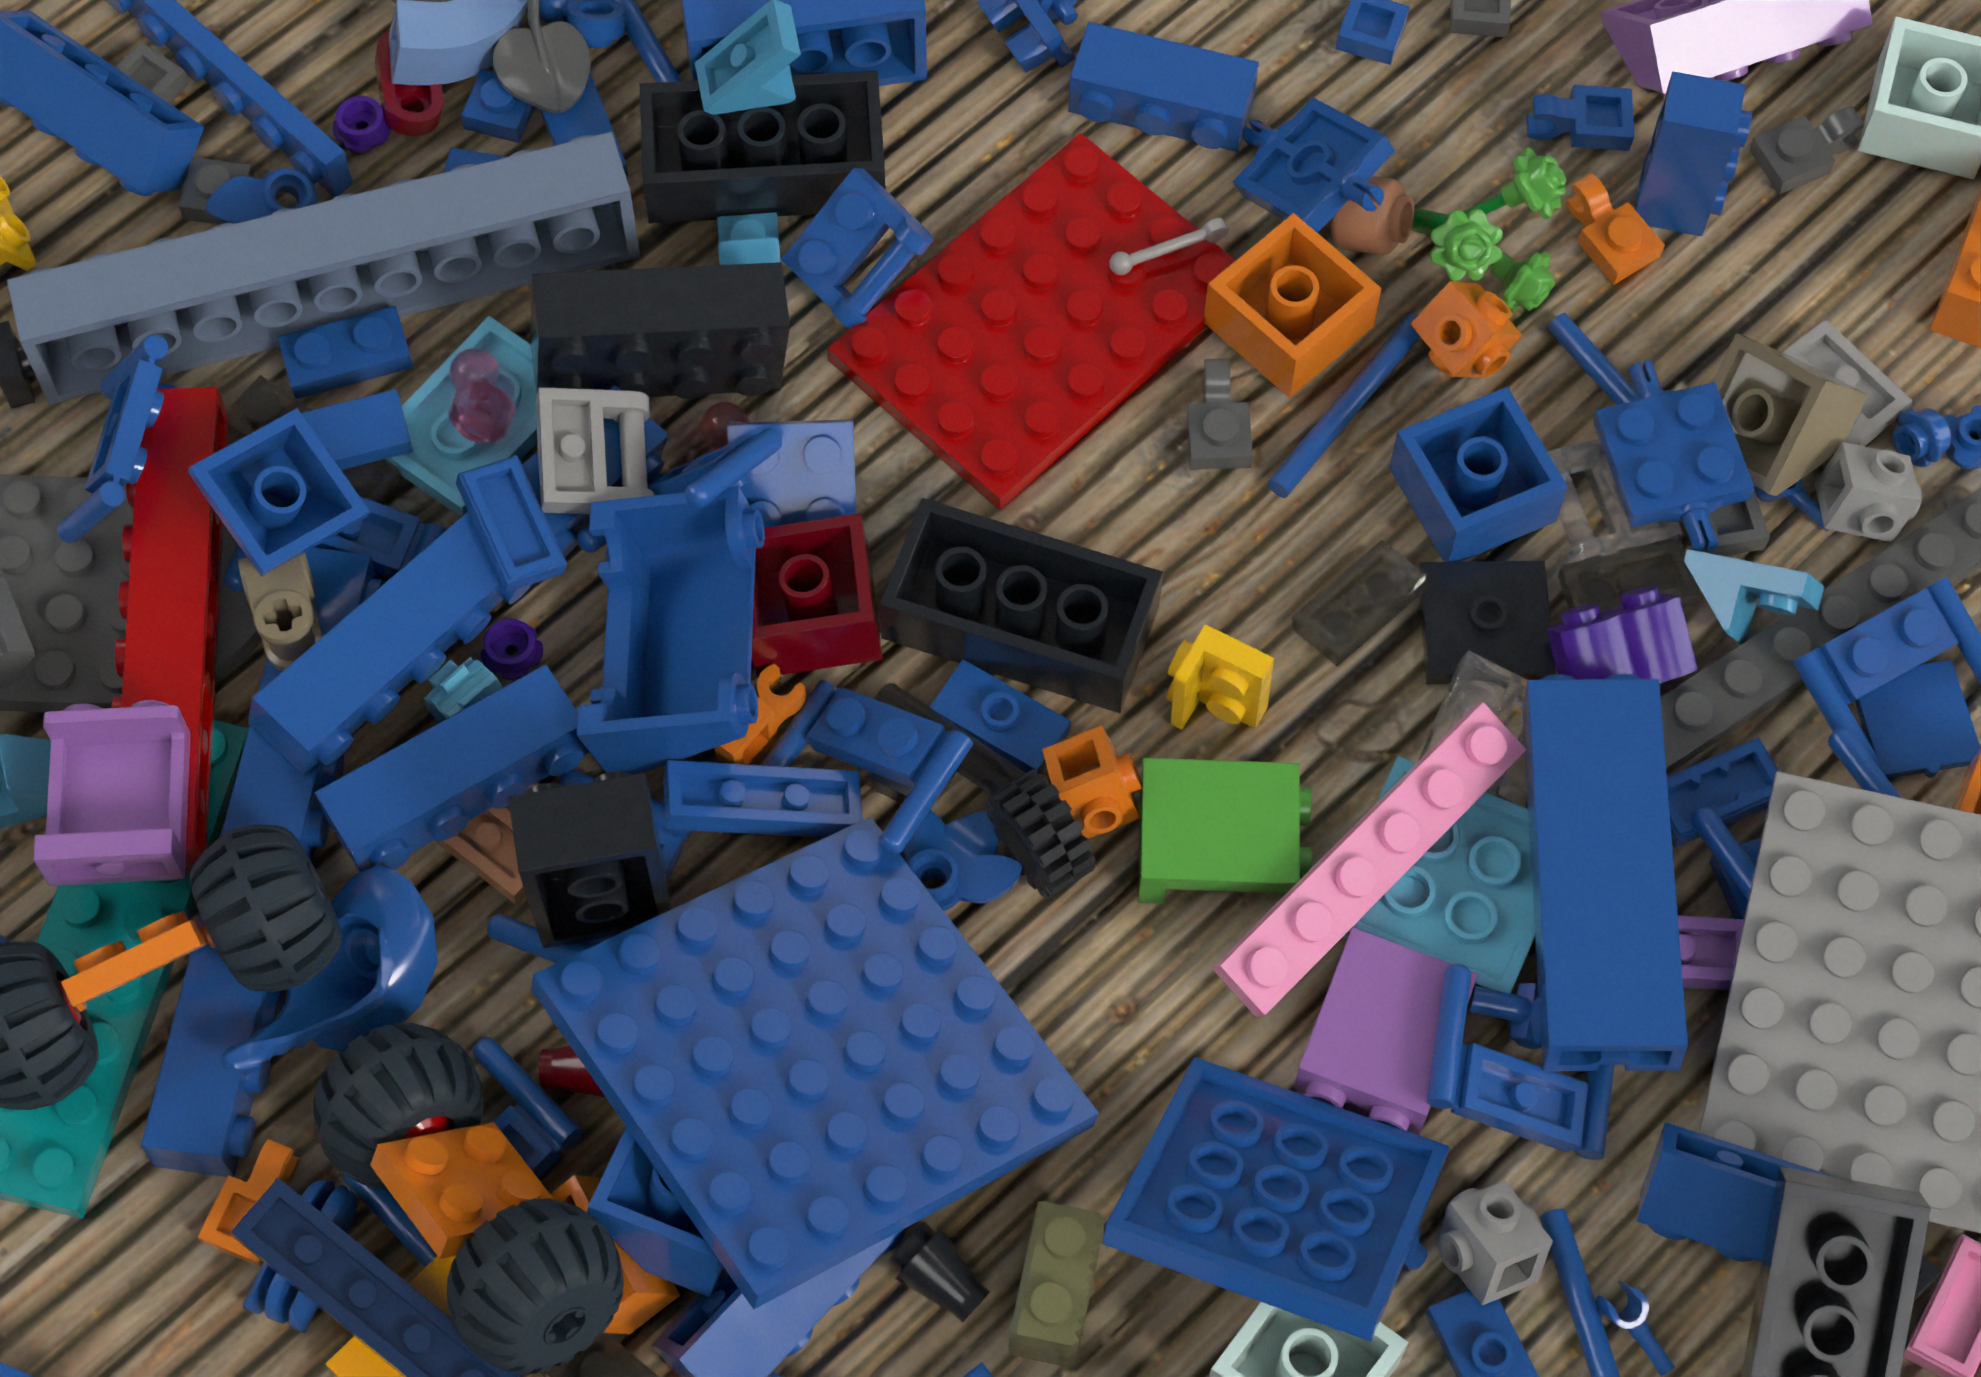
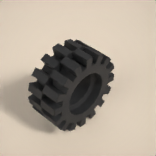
[985,770,1095,898]

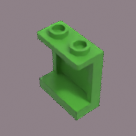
[1138,758,1312,904]

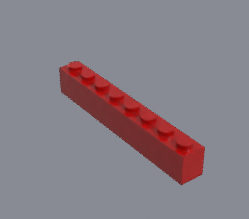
[111,387,229,876]

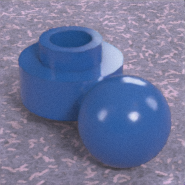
[539,0,625,48]

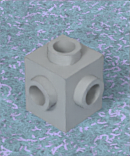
[1814,442,1922,542]
[1435,1180,1553,1306]

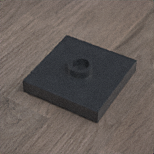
[1417,561,1556,684]

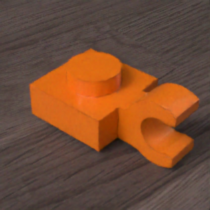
[1566,173,1665,285]
[715,664,806,765]
[197,1139,301,1267]

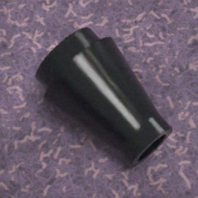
[887,1221,990,1323]

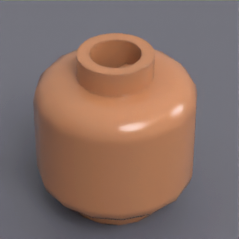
[1324,176,1414,255]

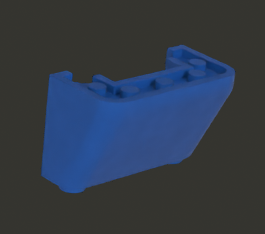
[577,486,765,775]

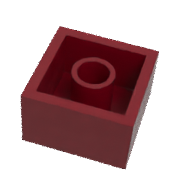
[752,513,883,678]

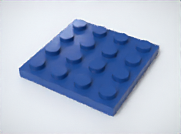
[1102,1057,1449,1342]

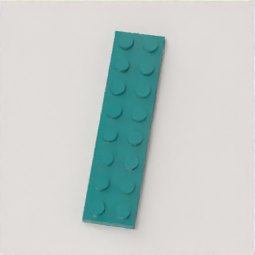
[0,720,249,1219]

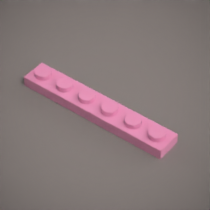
[1212,702,1526,1017]

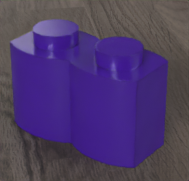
[1546,586,1698,683]

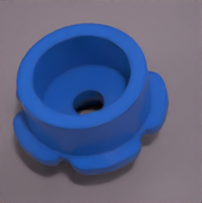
[1892,408,1951,467]

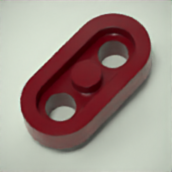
[375,30,444,136]

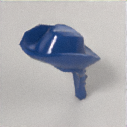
[221,865,438,1075]

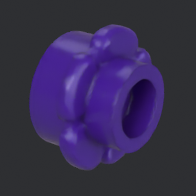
[332,96,391,152]
[480,619,543,680]

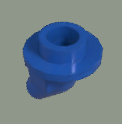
[1469,983,1542,1050]

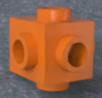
[1410,281,1523,378]
[1042,725,1143,839]

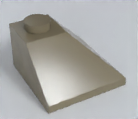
[1712,333,1868,496]

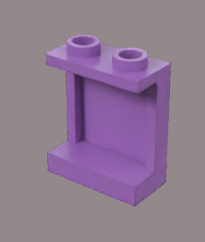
[34,700,191,886]
[1293,927,1478,1136]

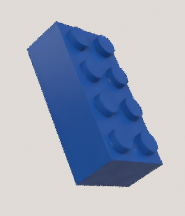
[681,0,927,86]

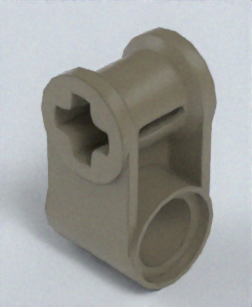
[238,552,322,671]

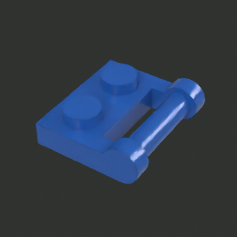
[781,168,934,329]

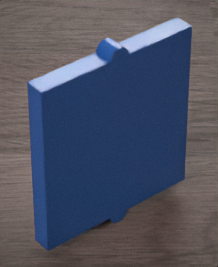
[1855,659,1980,779]

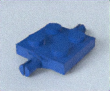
[1233,97,1395,233]
[1594,360,1755,553]

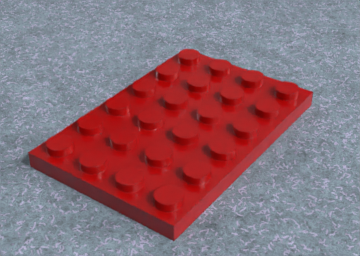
[827,133,1236,511]

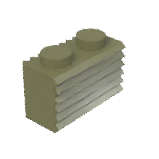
[1008,1201,1104,1367]

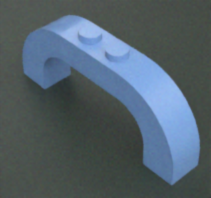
[389,0,528,85]

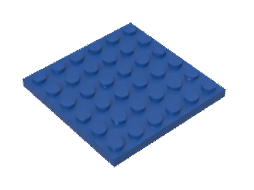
[531,817,1099,1310]

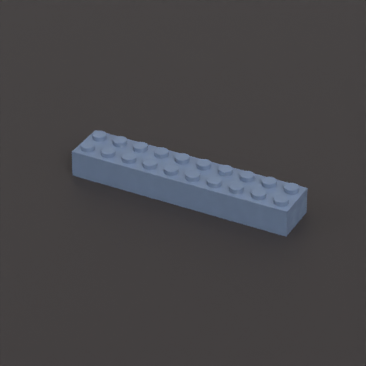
[7,132,640,405]

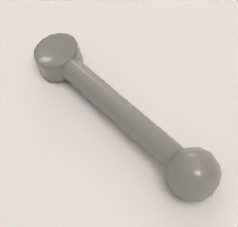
[1109,218,1229,275]

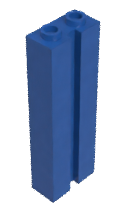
[1522,674,1688,1071]

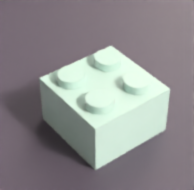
[1858,16,1981,180]
[1209,1302,1409,1377]

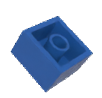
[1389,386,1568,562]

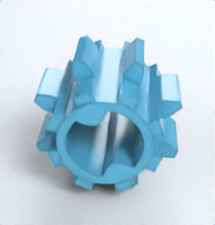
[423,657,503,724]

